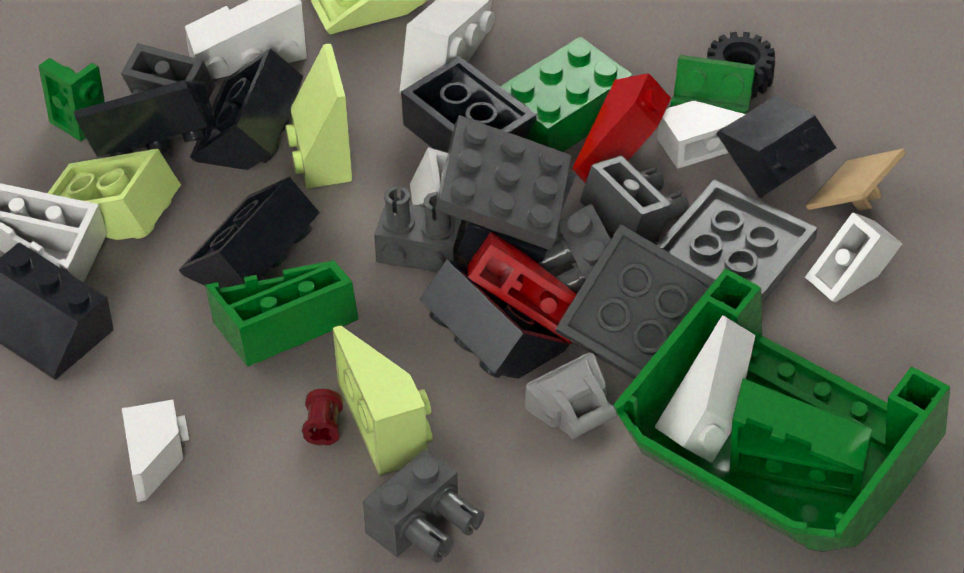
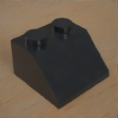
[716,95,836,199]

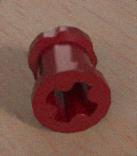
[302,388,344,445]

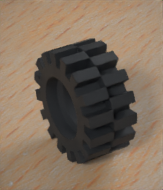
[707,32,776,99]

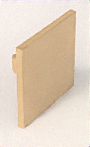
[805,148,906,211]

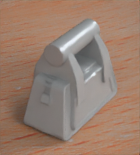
[525,353,616,439]

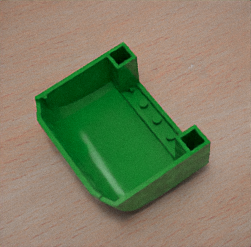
[614,268,950,552]

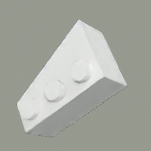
[185,0,307,79]
[400,0,495,93]
[0,183,107,282]

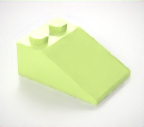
[311,0,427,35]
[285,43,352,189]
[48,149,181,240]
[333,326,433,476]

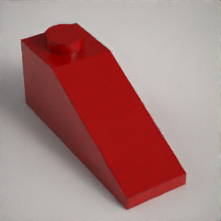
[572,73,671,184]
[468,232,577,344]

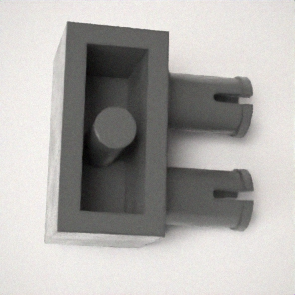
[121,43,216,98]
[580,156,689,242]
[374,186,465,272]
[537,204,611,294]
[363,449,485,563]

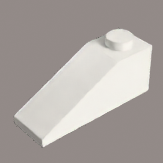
[655,315,755,463]

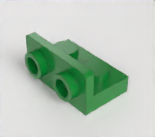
[670,55,756,114]
[38,58,105,142]

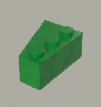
[205,260,359,367]
[729,378,872,497]

